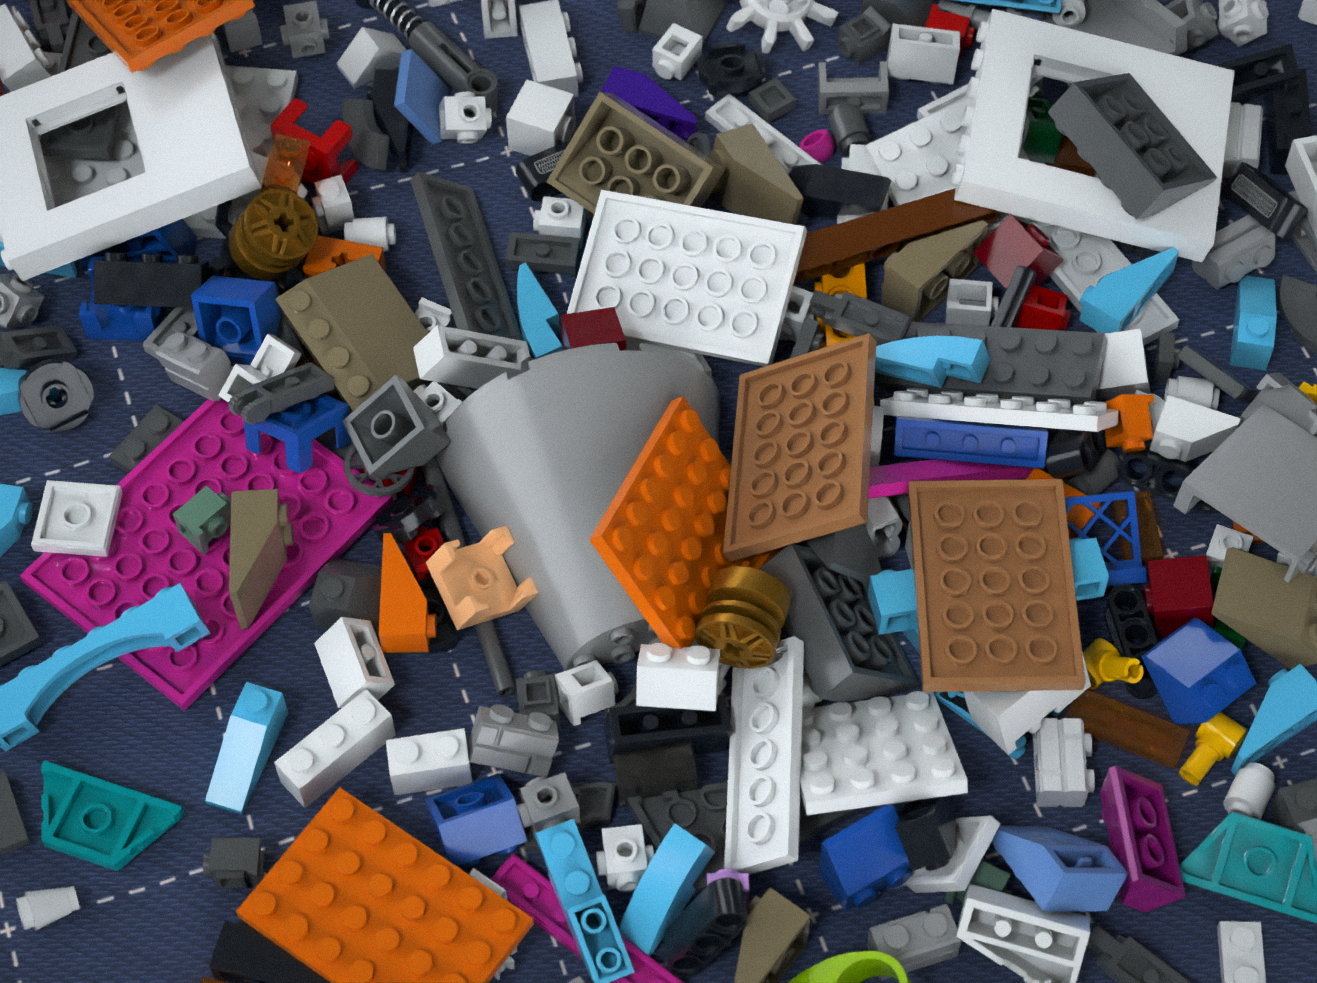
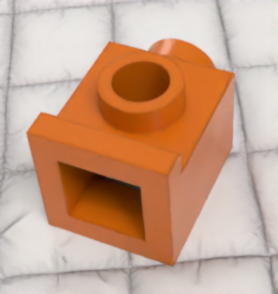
[1104,394,1154,453]

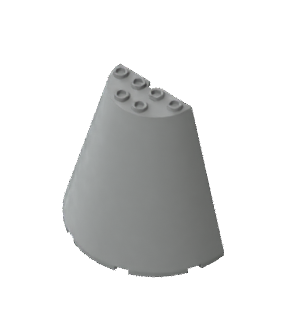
[436,343,721,671]

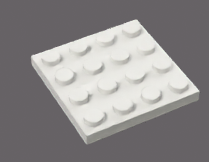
[864,98,1032,238]
[800,691,968,815]

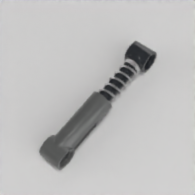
[355,0,500,114]

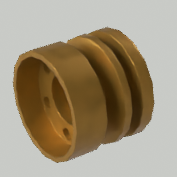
[228,189,318,281]
[695,566,791,669]

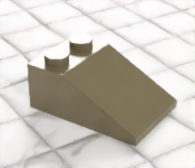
[710,123,804,225]
[881,220,988,322]
[229,489,294,629]
[1211,547,1317,670]
[734,888,811,983]

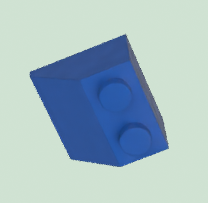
[191,276,281,364]
[1141,618,1256,725]
[424,773,527,868]
[819,804,912,912]

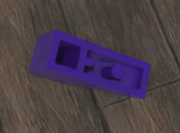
[601,66,698,141]

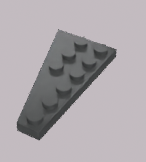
[627,781,869,899]

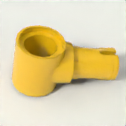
[1083,638,1144,689]
[1179,711,1248,786]

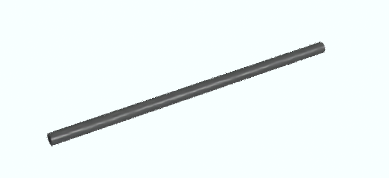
[420,455,516,697]

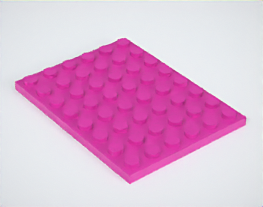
[20,398,393,711]

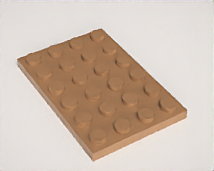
[723,333,877,561]
[908,479,1085,692]

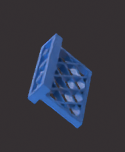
[893,416,1048,468]
[1065,491,1147,586]

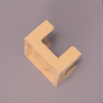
[426,526,538,630]

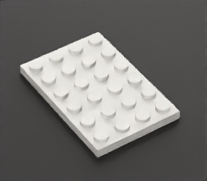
[567,190,807,367]

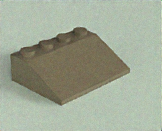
[546,91,726,214]
[275,254,428,413]

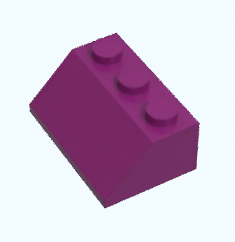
[1100,766,1186,913]

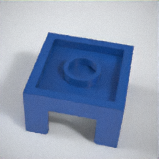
[79,256,164,341]
[244,393,351,474]

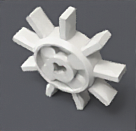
[726,0,838,54]

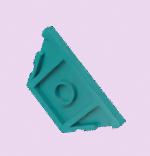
[41,761,185,871]
[1179,811,1317,924]

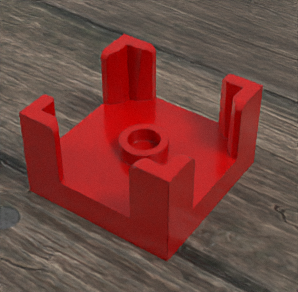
[270,98,358,187]

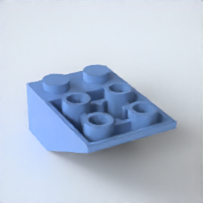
[991,826,1128,912]

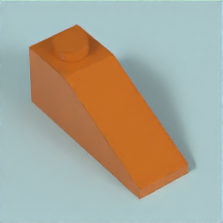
[379,533,437,653]

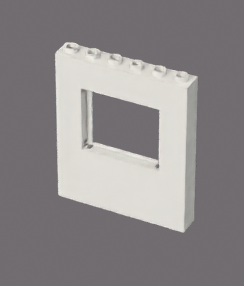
[951,9,1234,262]
[0,32,262,281]

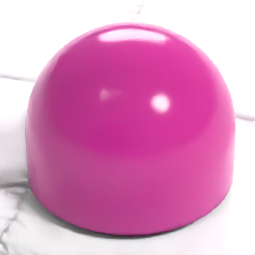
[799,129,835,163]

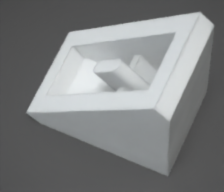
[337,27,407,89]

